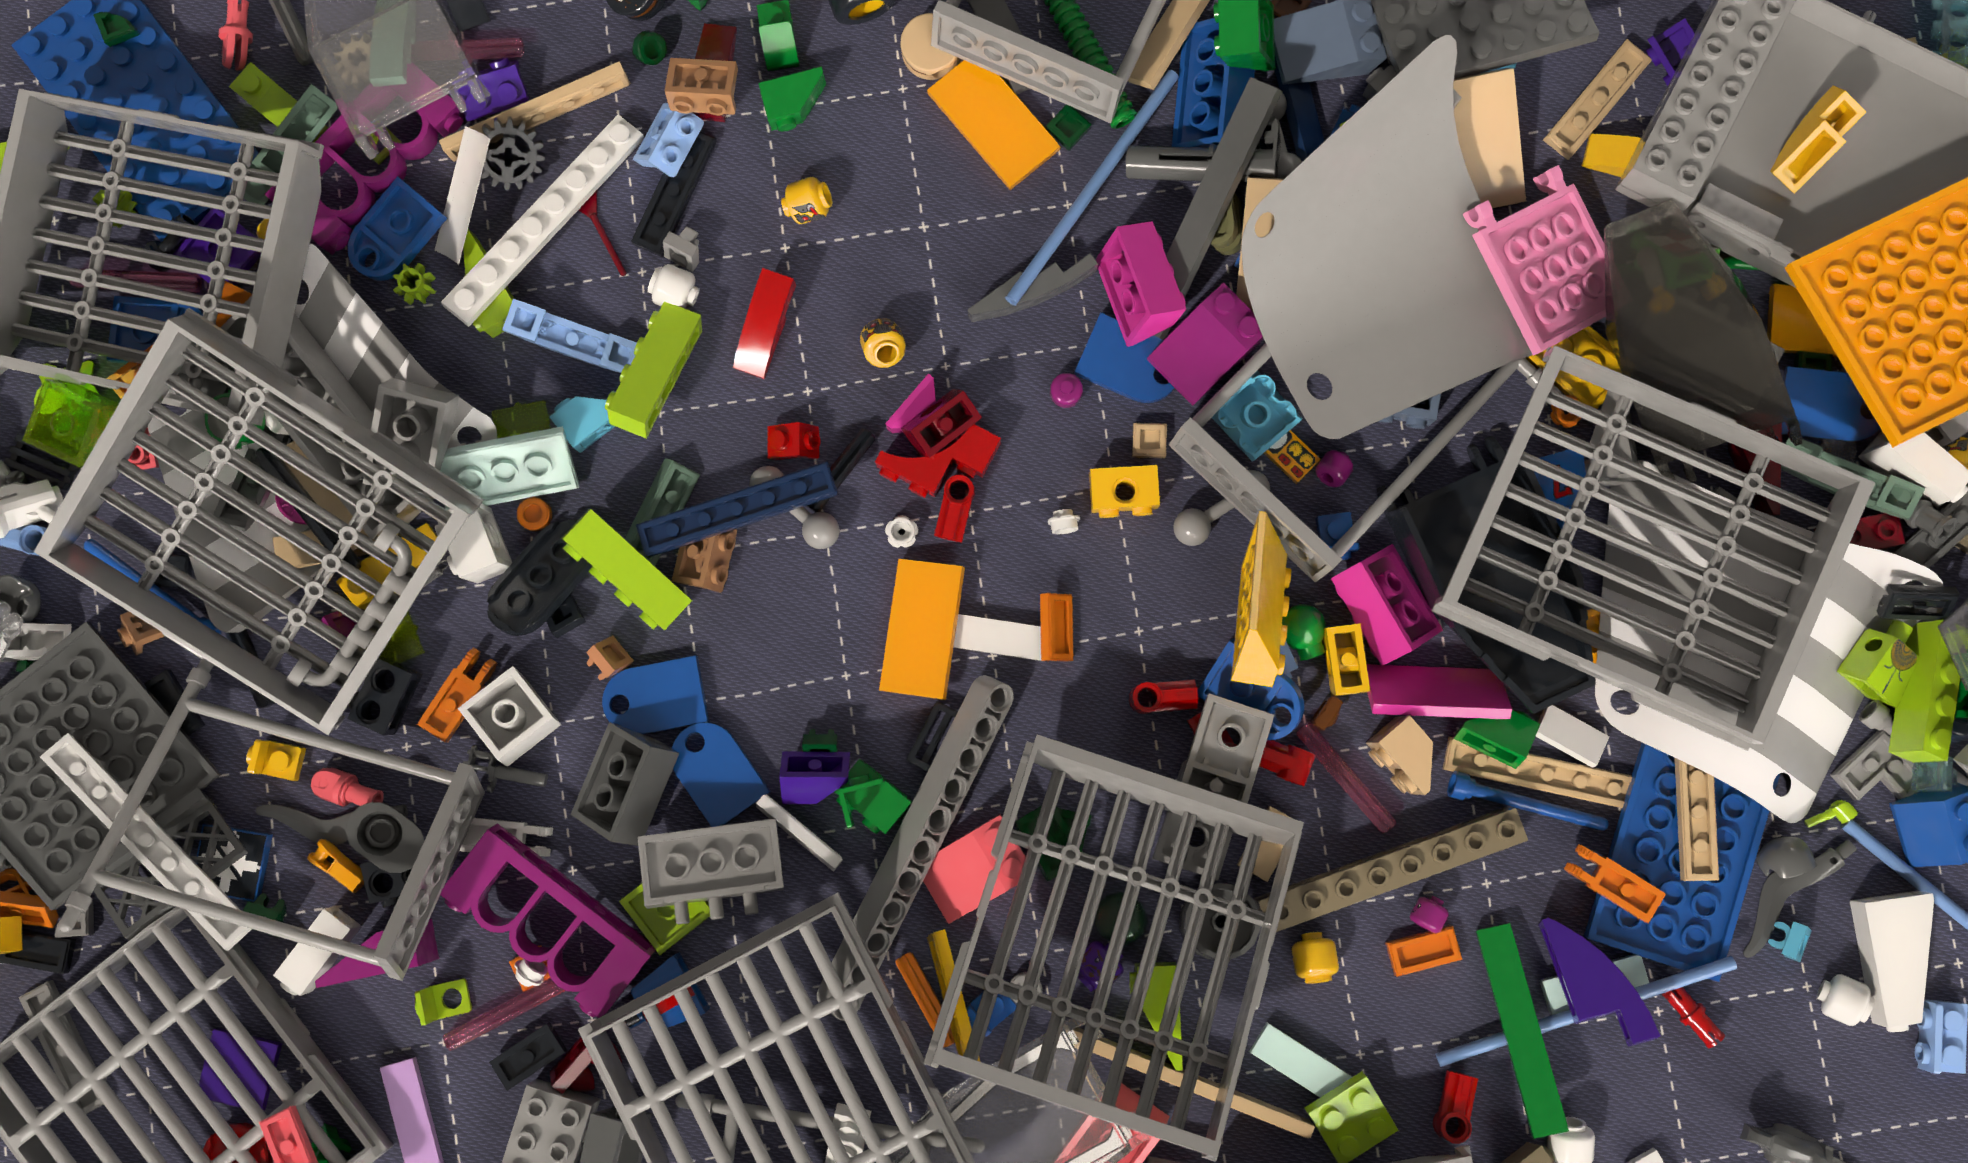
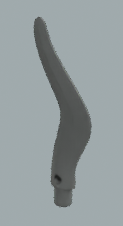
[256,803,408,845]
[1743,840,1857,958]

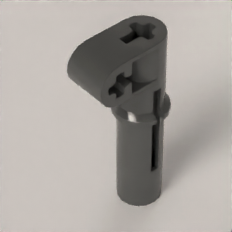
[1126,115,1281,183]

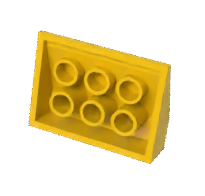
[1231,511,1292,687]

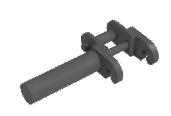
[463,745,548,793]

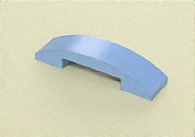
[502,299,637,373]

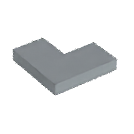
[1830,730,1931,800]

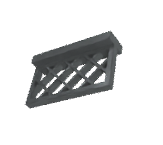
[79,787,248,940]

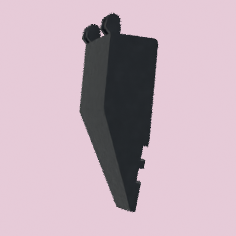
[1377,436,1596,713]

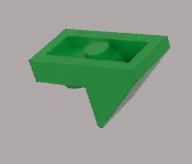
[756,0,800,71]

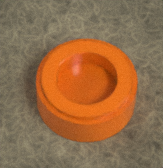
[517,497,552,531]

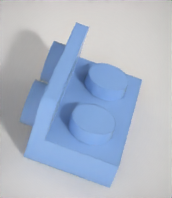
[633,103,704,177]
[1914,999,1968,1074]

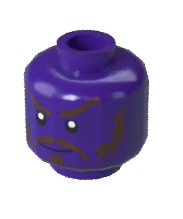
[1077,940,1124,992]

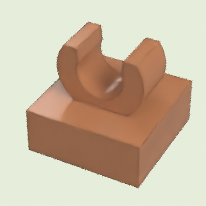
[586,636,634,680]

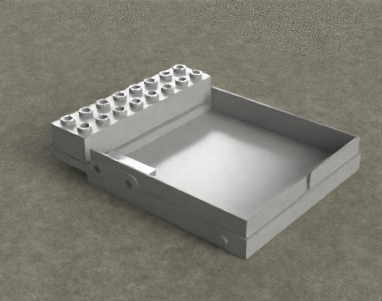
[1615,0,1968,288]

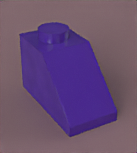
[779,751,850,804]

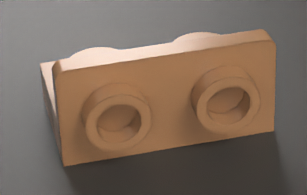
[665,58,738,116]
[672,529,737,593]

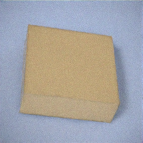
[1132,423,1167,458]

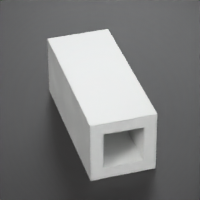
[273,906,362,996]

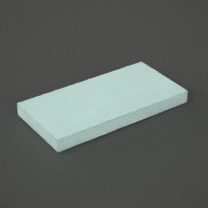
[440,426,579,510]

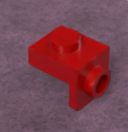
[767,422,821,460]

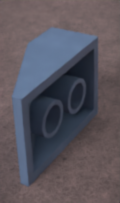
[1274,0,1387,85]

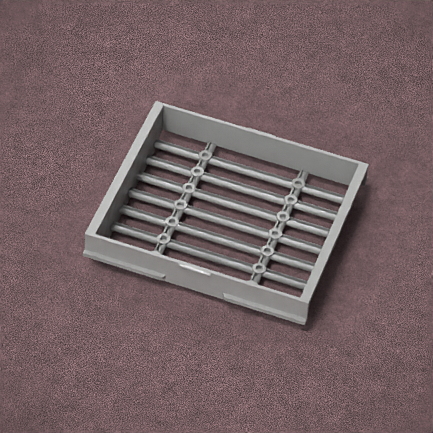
[0,89,324,426]
[34,308,484,735]
[1431,346,1875,751]
[923,735,1304,1162]
[578,892,975,1163]
[0,907,394,1163]

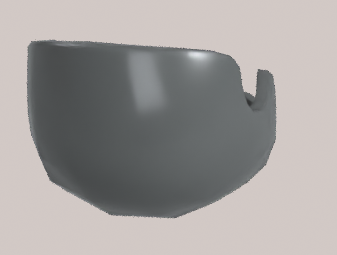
[0,574,42,623]
[1756,836,1817,879]

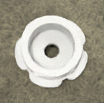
[1048,509,1080,534]
[885,515,918,548]
[514,959,547,987]

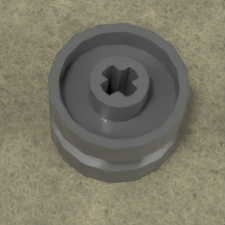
[1179,883,1260,960]

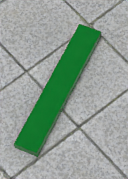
[1475,923,1569,1139]

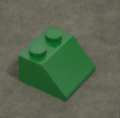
[1213,0,1275,71]

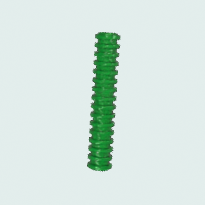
[1044,0,1137,129]

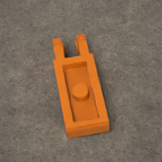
[417,647,498,743]
[1564,844,1666,923]

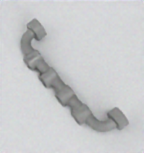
[286,522,412,687]

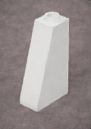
[1849,891,1934,1032]

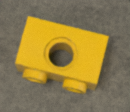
[1089,465,1160,518]
[1323,623,1370,696]

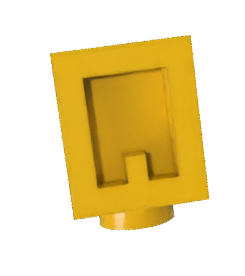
[246,739,306,781]

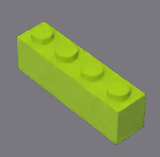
[605,302,702,439]
[561,509,692,630]
[1888,620,1967,763]

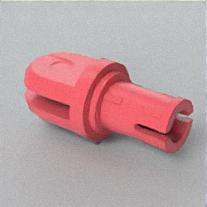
[219,0,253,70]
[311,768,384,807]

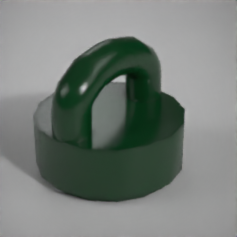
[632,30,667,65]

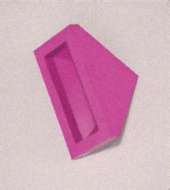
[885,373,936,434]

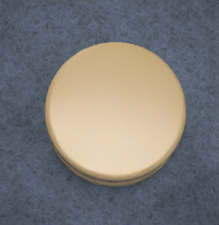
[900,13,960,80]

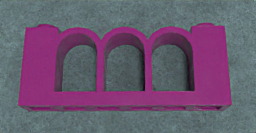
[265,63,465,255]
[440,823,656,1018]

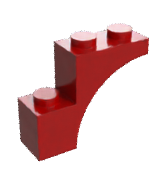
[875,424,1001,498]

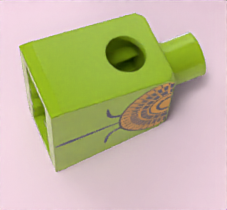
[1837,620,1918,708]

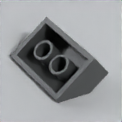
[570,722,679,846]

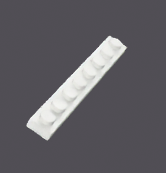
[441,114,644,327]
[40,733,252,951]

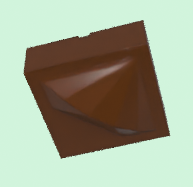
[1310,696,1344,730]

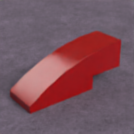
[733,268,796,379]

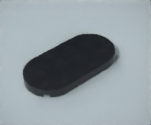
[487,520,592,636]

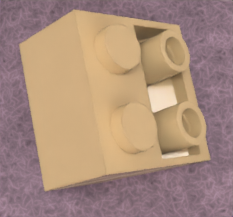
[1366,715,1433,795]

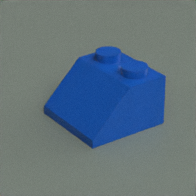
[1889,781,1968,867]

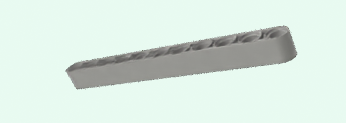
[817,675,1014,1021]

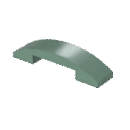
[1781,434,1925,520]

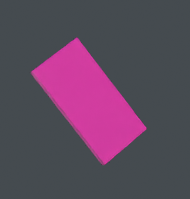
[1367,664,1512,719]

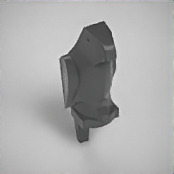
[1740,1123,1846,1163]

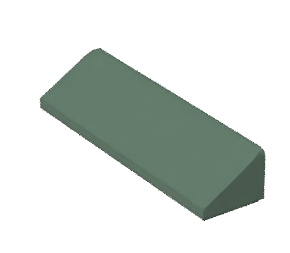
[625,458,700,566]

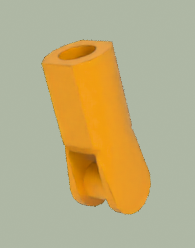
[307,839,364,893]

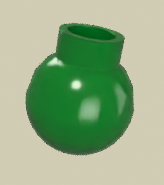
[1282,604,1326,661]

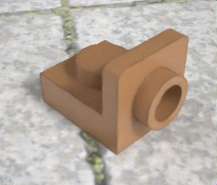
[117,612,164,655]

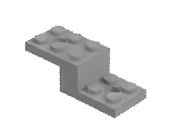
[1152,693,1274,880]

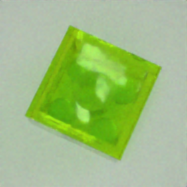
[22,379,119,468]

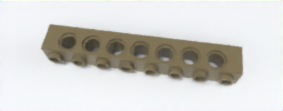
[1253,807,1528,932]

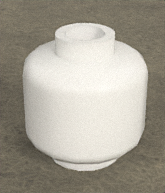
[648,264,700,308]
[1816,974,1875,1026]
[1547,1117,1595,1163]

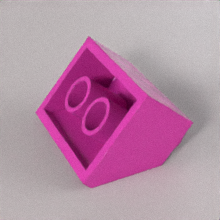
[1095,221,1186,347]
[1331,544,1443,666]

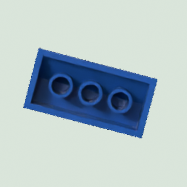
[1172,18,1255,148]

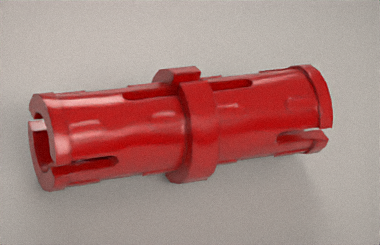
[1661,987,1726,1049]

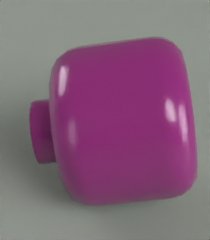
[1050,373,1083,408]
[1315,450,1353,488]
[1410,895,1449,934]

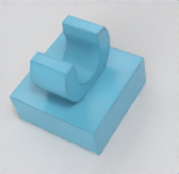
[1768,921,1812,962]

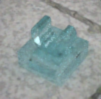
[1911,756,1958,792]

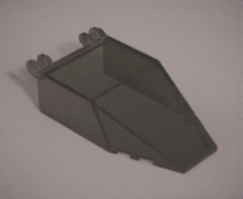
[1604,199,1802,483]

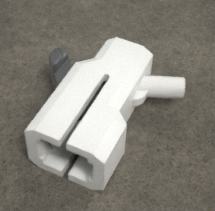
[0,471,63,538]

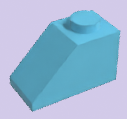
[549,396,615,453]

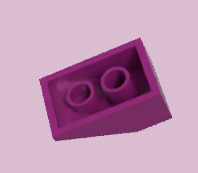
[1147,282,1264,406]
[315,919,439,988]

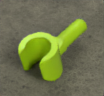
[1804,800,1858,828]

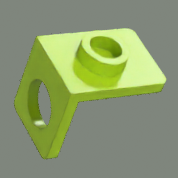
[415,978,472,1026]

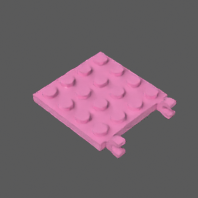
[1463,165,1633,356]

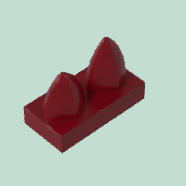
[550,1037,622,1094]

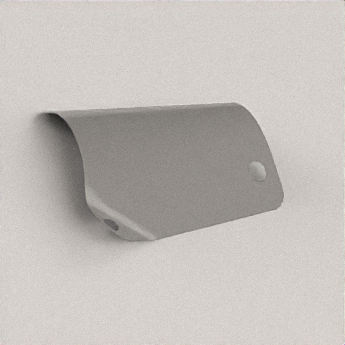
[1241,35,1533,439]

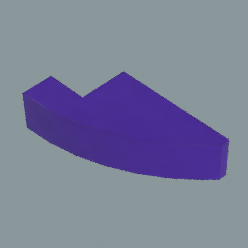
[1538,918,1661,1047]

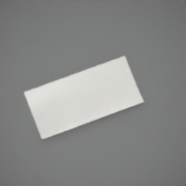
[435,126,490,265]

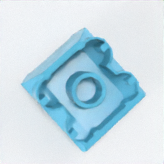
[1212,371,1303,462]

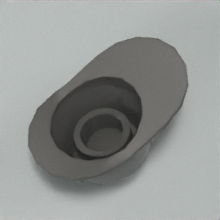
[346,802,425,873]

